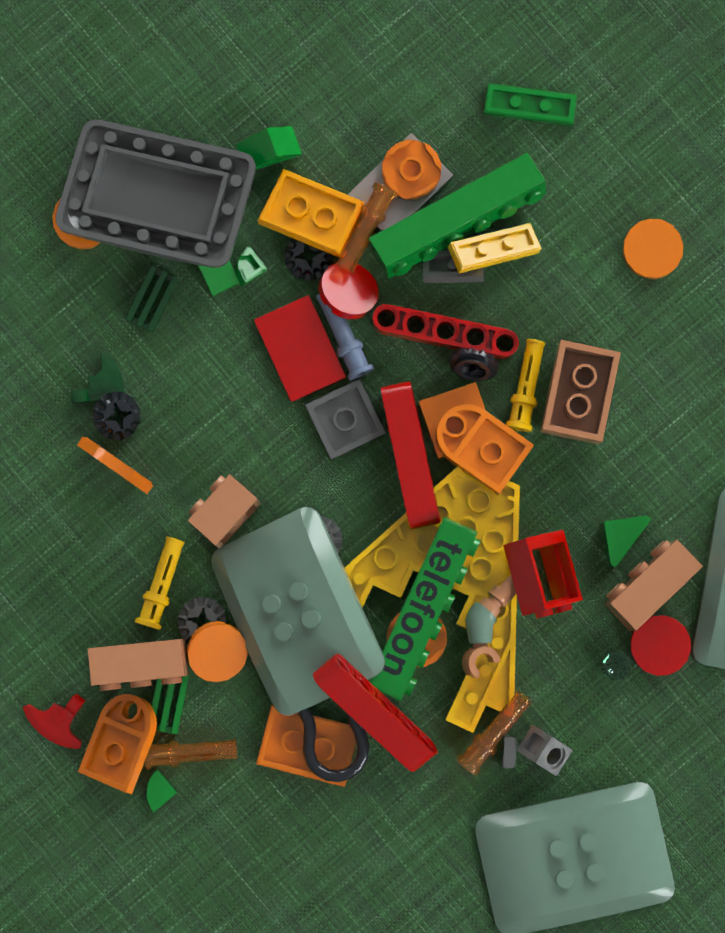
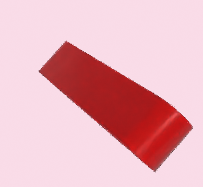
[372,304,519,359]
[380,381,441,530]
[312,653,438,772]

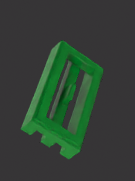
[152,674,190,735]

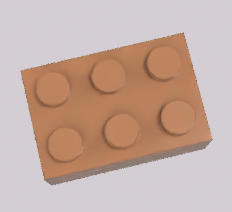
[540,340,621,445]
[188,474,261,549]
[604,540,703,631]
[88,639,189,691]

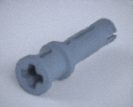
[316,294,374,380]

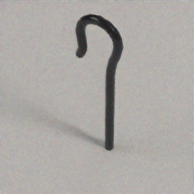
[299,563,370,782]

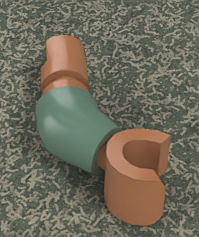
[461,575,516,679]

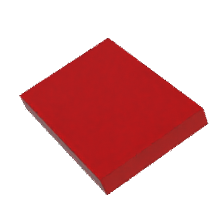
[254,295,346,403]

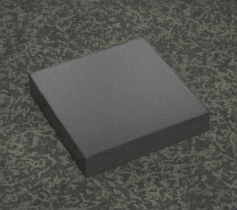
[305,379,386,460]

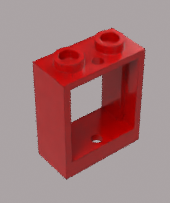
[503,530,583,619]

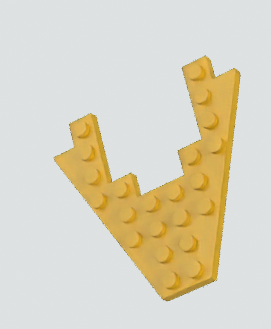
[344,467,520,733]

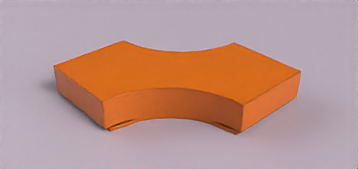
[77,437,153,494]

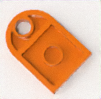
[436,404,534,496]
[78,694,157,794]

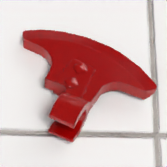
[23,694,86,749]

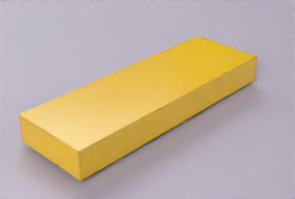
[448,223,542,274]

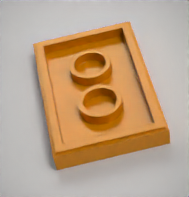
[257,169,366,258]

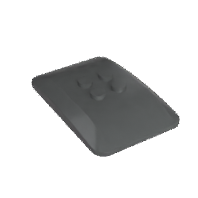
[56,120,256,268]

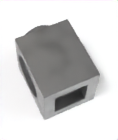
[516,725,573,776]

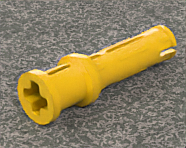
[506,339,545,432]
[135,536,185,630]

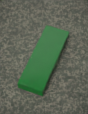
[483,83,577,126]

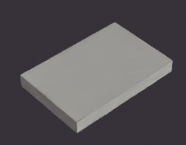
[348,133,453,231]

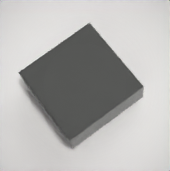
[501,736,517,768]

